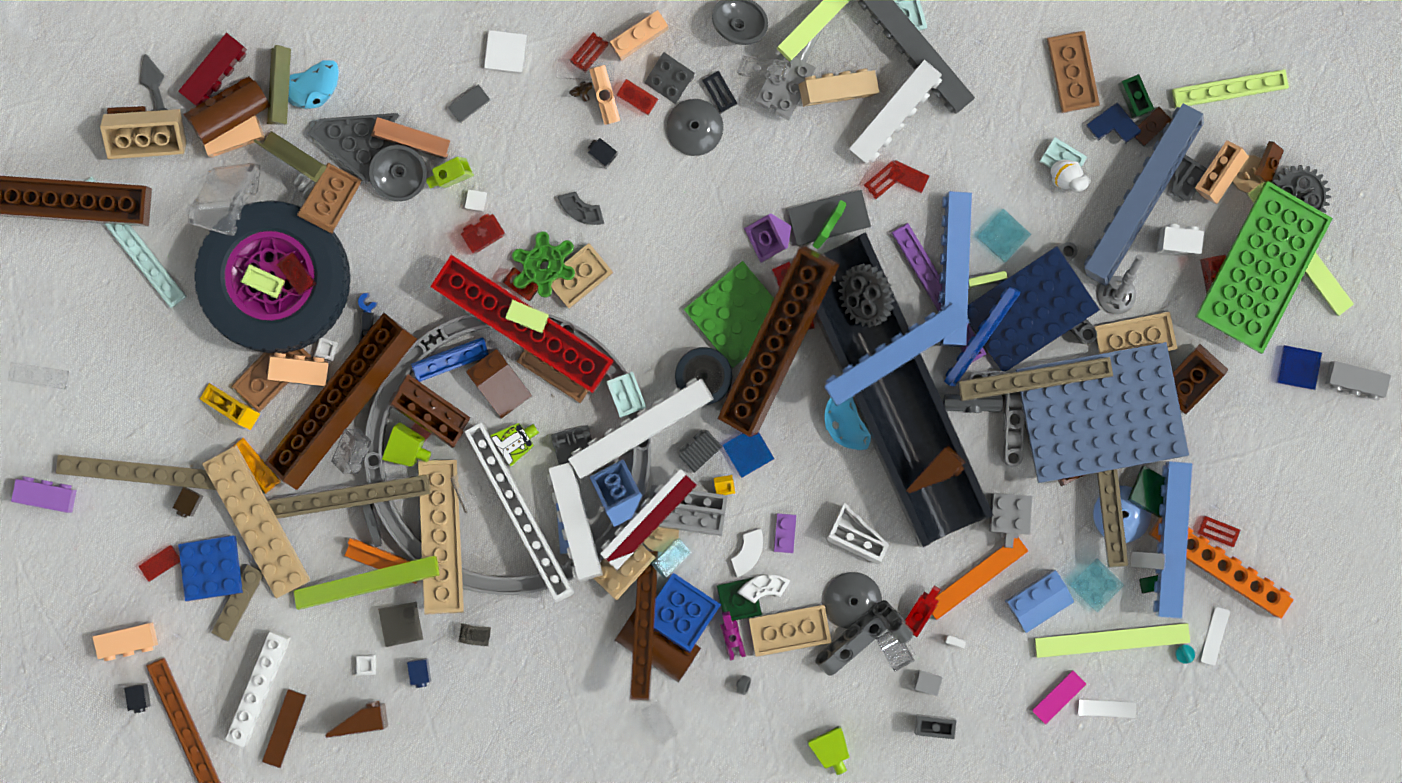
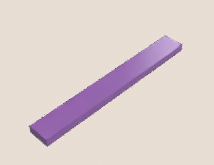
[891,223,986,363]

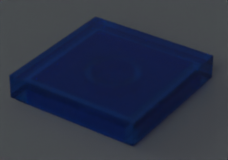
[1276,345,1322,390]
[722,432,775,478]

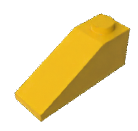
[200,383,260,430]

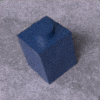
[407,658,431,688]

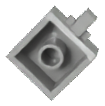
[989,493,1032,548]

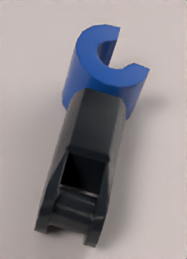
[358,293,378,343]

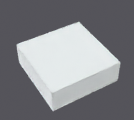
[465,189,488,212]
[314,338,339,361]
[944,634,966,648]
[356,655,376,675]

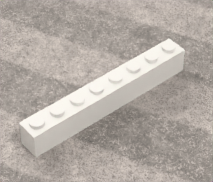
[569,378,714,479]

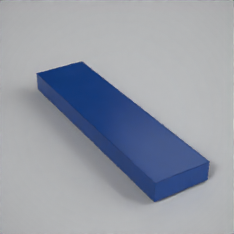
[411,337,489,382]

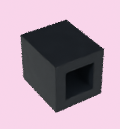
[588,138,618,169]
[124,684,151,713]

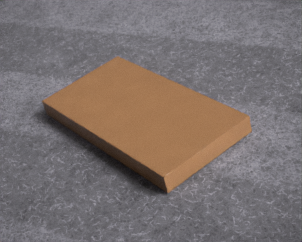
[1047,31,1100,113]
[297,163,362,233]
[232,348,313,413]
[516,349,589,403]

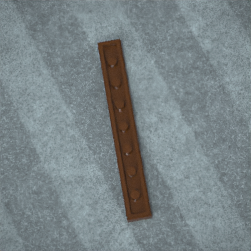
[630,551,659,701]

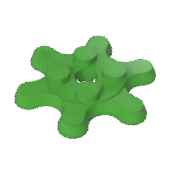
[512,231,575,298]

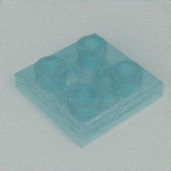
[977,209,1031,263]
[1070,558,1124,613]

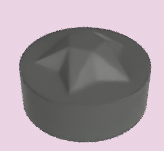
[736,675,751,695]

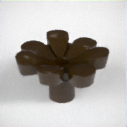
[569,81,593,102]

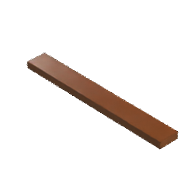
[146,658,221,783]

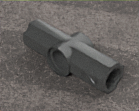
[944,394,1003,413]

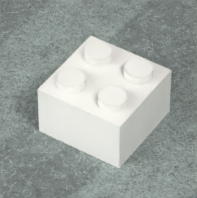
[1156,224,1204,257]

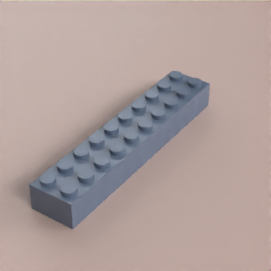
[1084,103,1204,287]

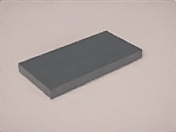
[787,190,871,246]

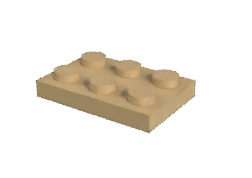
[551,243,613,309]
[593,544,656,600]

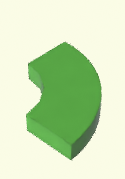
[812,200,846,249]

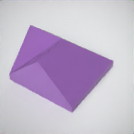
[744,214,791,263]

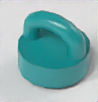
[1175,644,1195,664]

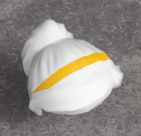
[1050,160,1091,192]

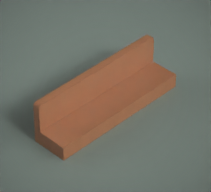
[371,117,450,159]

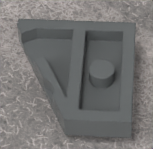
[1172,155,1207,203]

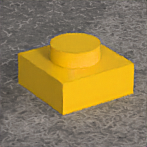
[714,475,735,495]

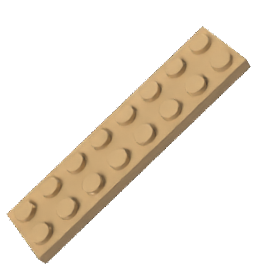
[202,445,310,599]
[418,460,464,615]

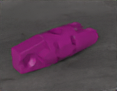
[720,611,746,661]

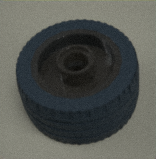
[675,347,732,405]

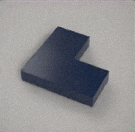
[1087,102,1141,144]

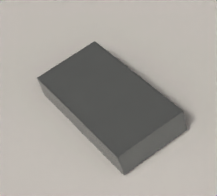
[448,84,490,123]

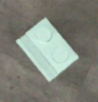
[1039,137,1087,168]
[607,372,646,418]

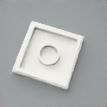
[484,30,527,73]

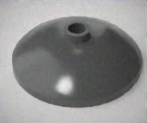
[712,0,768,45]
[666,99,724,156]
[369,144,427,201]
[824,572,882,629]

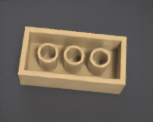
[100,109,187,159]

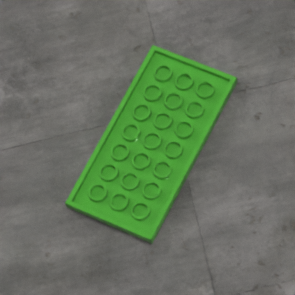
[1195,181,1333,354]

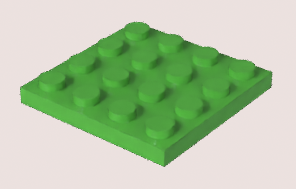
[684,261,774,368]

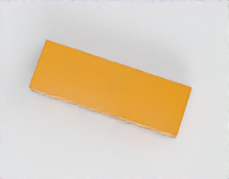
[231,438,281,494]

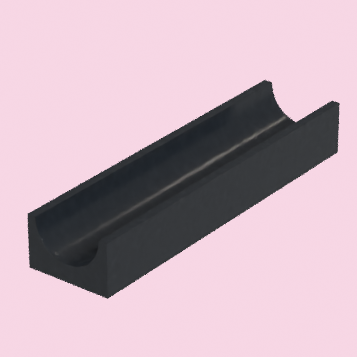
[815,232,994,548]

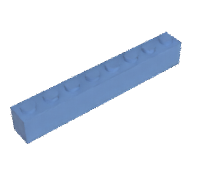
[938,191,972,347]
[824,302,969,406]
[1153,462,1192,619]

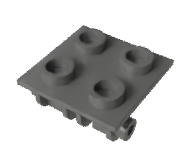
[644,52,695,104]
[551,425,592,465]

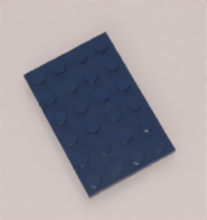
[967,246,1100,372]

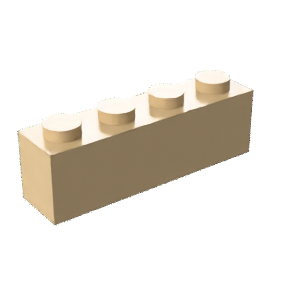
[798,68,880,107]

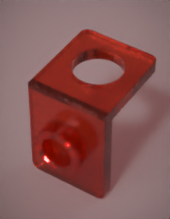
[503,267,538,301]

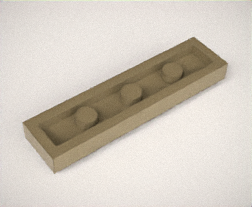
[211,564,264,641]

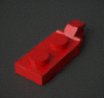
[905,585,941,637]

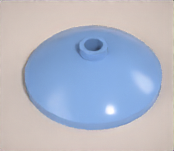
[1093,486,1151,543]

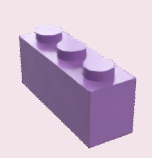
[11,476,77,513]

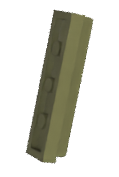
[267,45,291,125]
[253,131,327,183]

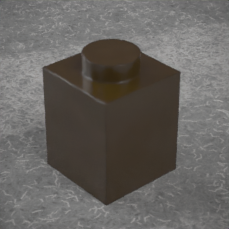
[173,487,203,518]

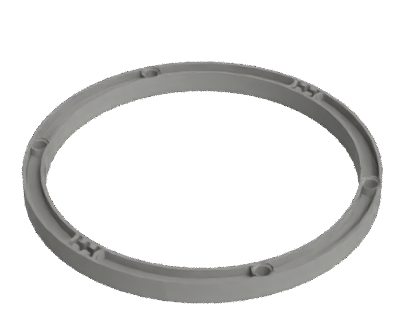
[364,313,651,595]

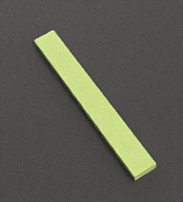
[1247,182,1354,316]
[1034,623,1190,658]

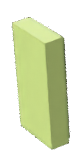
[241,265,285,298]
[968,271,1007,289]
[506,300,549,333]

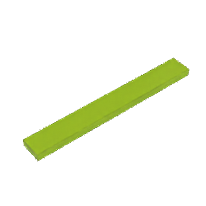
[294,556,440,610]

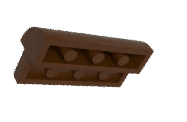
[183,76,270,145]
[388,374,471,448]
[614,609,701,683]

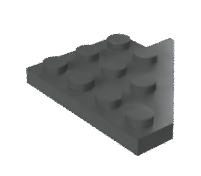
[308,113,400,184]

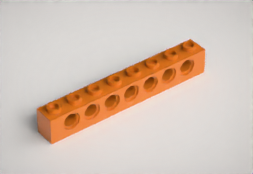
[1149,517,1294,619]

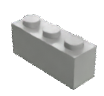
[1325,361,1391,400]

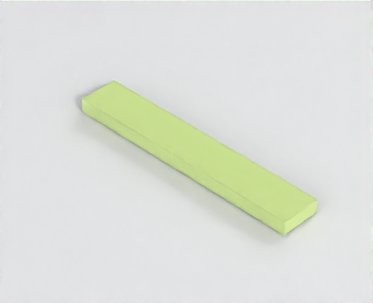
[776,0,850,62]
[1172,69,1289,109]

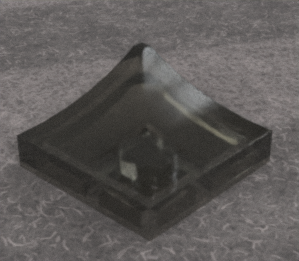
[378,602,424,647]

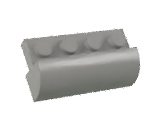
[649,485,728,536]

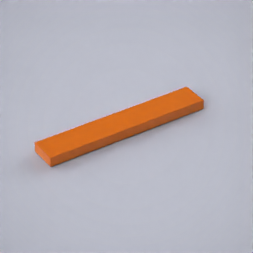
[932,537,1028,620]

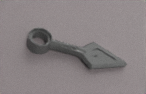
[140,54,168,111]

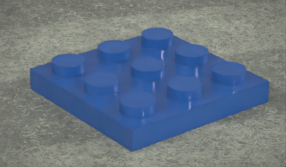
[178,535,243,602]
[654,573,721,653]

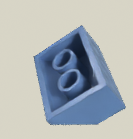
[590,459,642,527]
[1005,570,1074,633]

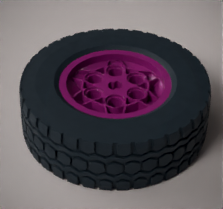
[194,201,351,353]

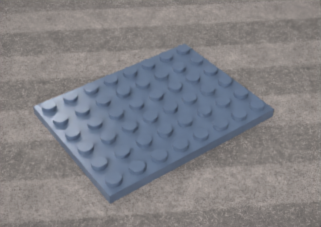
[1015,342,1189,483]

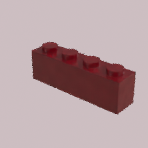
[178,32,247,107]

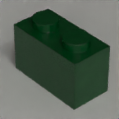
[1118,74,1154,119]

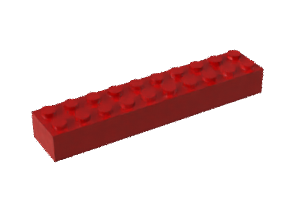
[430,254,614,393]

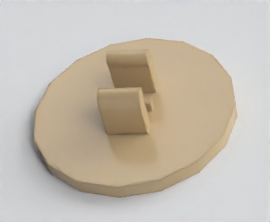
[1232,155,1262,193]
[643,527,679,552]

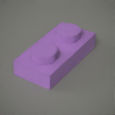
[774,513,796,553]

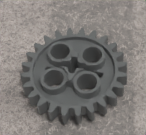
[1272,165,1331,213]
[838,264,895,327]

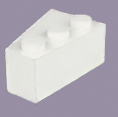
[826,503,889,564]

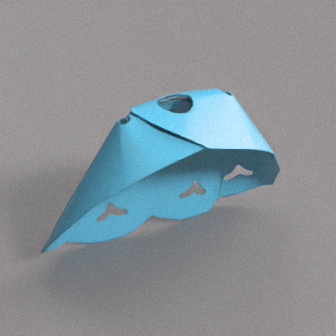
[288,60,339,109]
[825,396,871,450]

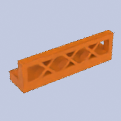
[345,538,418,584]

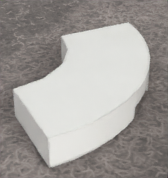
[731,528,763,577]
[737,575,790,603]

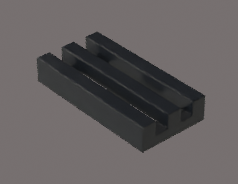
[702,71,738,114]

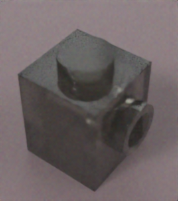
[458,623,491,646]

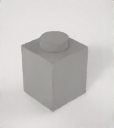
[912,670,943,696]

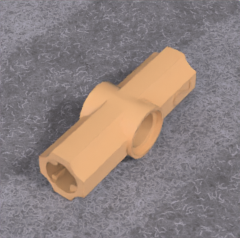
[589,65,620,125]

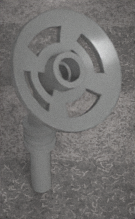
[1098,255,1144,314]

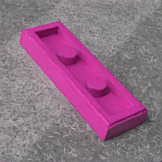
[1031,670,1086,725]

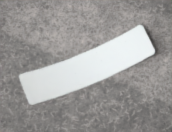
[1131,552,1165,570]
[1201,607,1230,666]
[1078,700,1136,718]

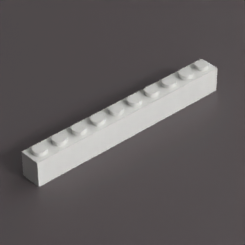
[464,422,574,602]

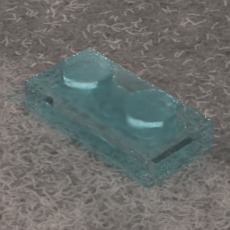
[652,538,691,578]

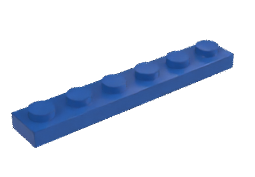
[944,287,1021,387]

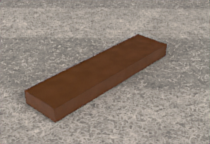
[262,689,307,768]

